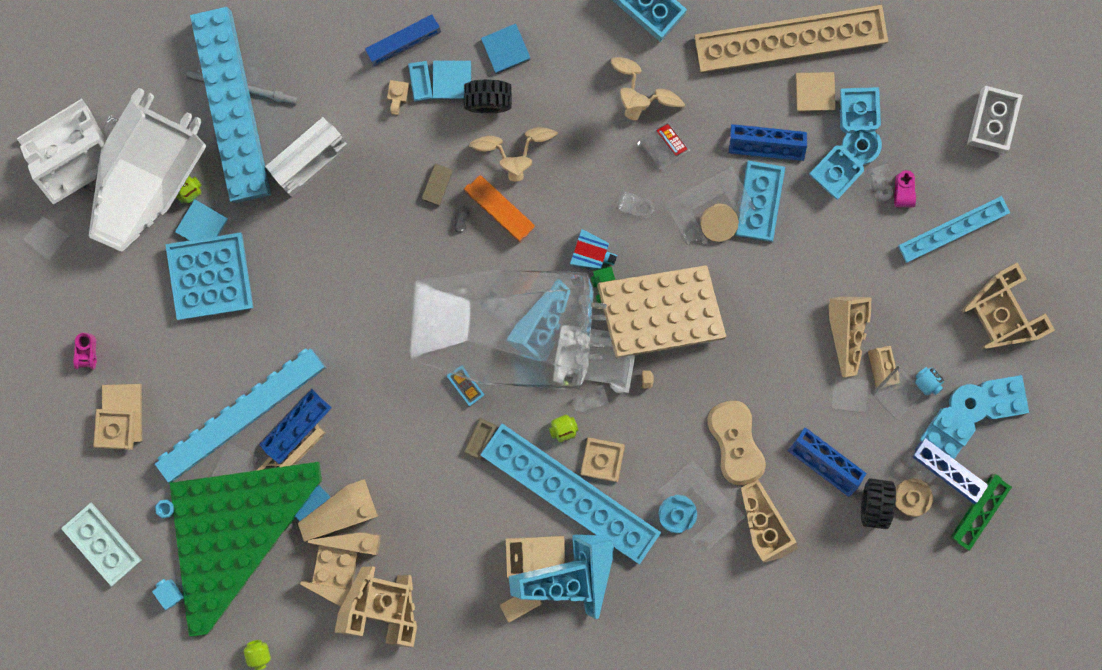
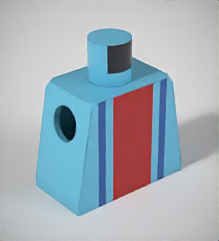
[570,229,617,270]

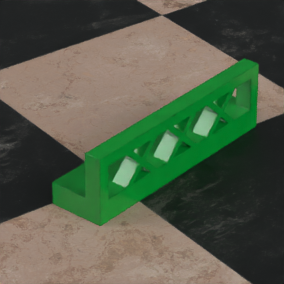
[949,474,1012,551]

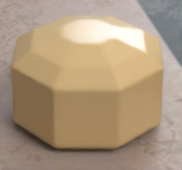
[642,371,654,389]

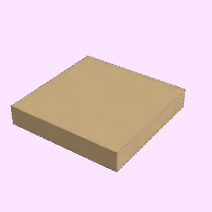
[796,72,836,112]
[93,409,136,450]
[580,437,625,482]

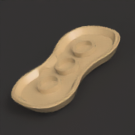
[707,401,766,485]

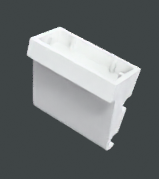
[17,99,106,205]
[265,117,349,197]

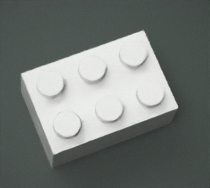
[967,86,1023,154]

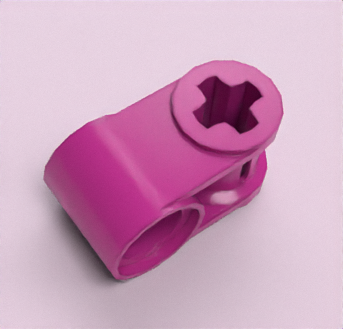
[894,170,916,208]
[73,333,97,370]

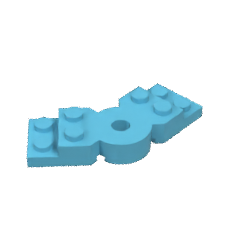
[809,87,882,200]
[919,375,1029,459]

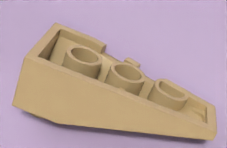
[829,297,872,377]
[298,479,378,541]
[741,480,798,562]

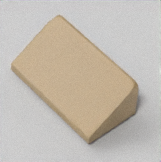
[868,346,899,388]
[500,597,543,623]

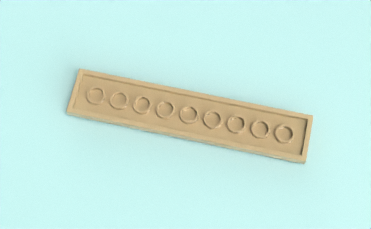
[694,5,888,73]

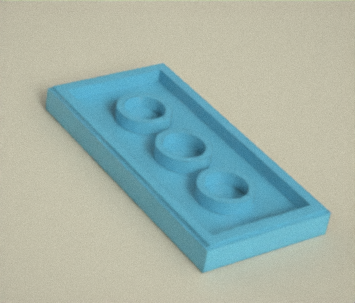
[735,161,785,242]

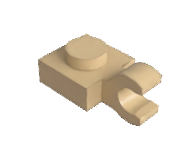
[387,80,409,115]

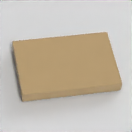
[102,384,142,442]

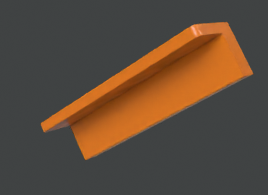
[464,175,535,243]

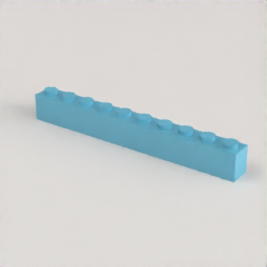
[155,348,326,483]

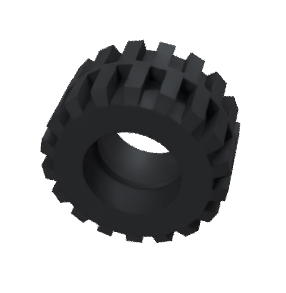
[464,79,512,113]
[861,478,896,529]

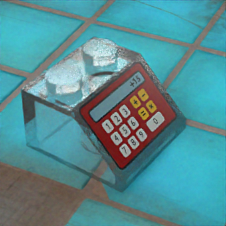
[638,121,691,174]

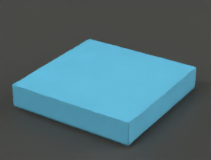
[433,61,471,99]
[175,199,228,240]

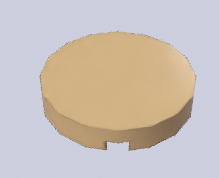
[700,204,739,242]
[895,478,933,517]

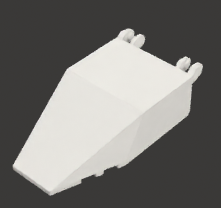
[88,88,206,252]

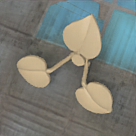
[610,57,685,120]
[469,127,558,182]

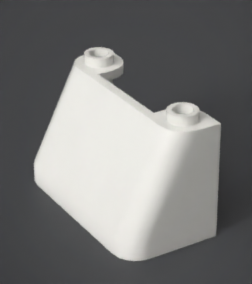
[552,325,635,393]

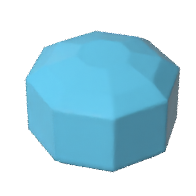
[155,500,174,518]

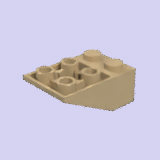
[506,536,565,578]

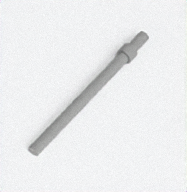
[186,70,298,105]

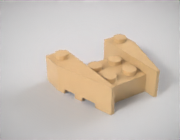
[961,262,1055,349]
[300,532,381,607]
[335,566,417,647]

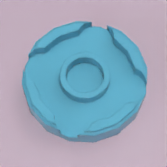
[658,495,697,533]

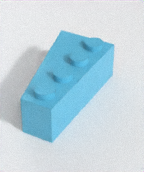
[509,560,593,602]

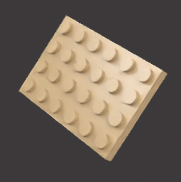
[597,265,726,358]

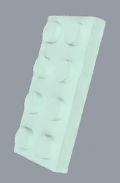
[61,503,142,587]

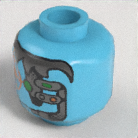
[915,367,944,396]

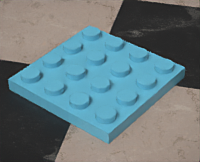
[165,233,254,320]

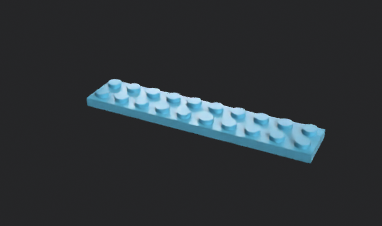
[481,424,661,565]

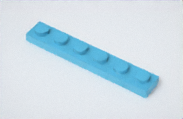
[898,196,1010,263]

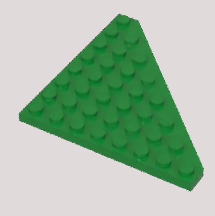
[170,462,322,636]

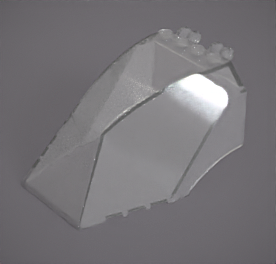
[409,270,607,390]

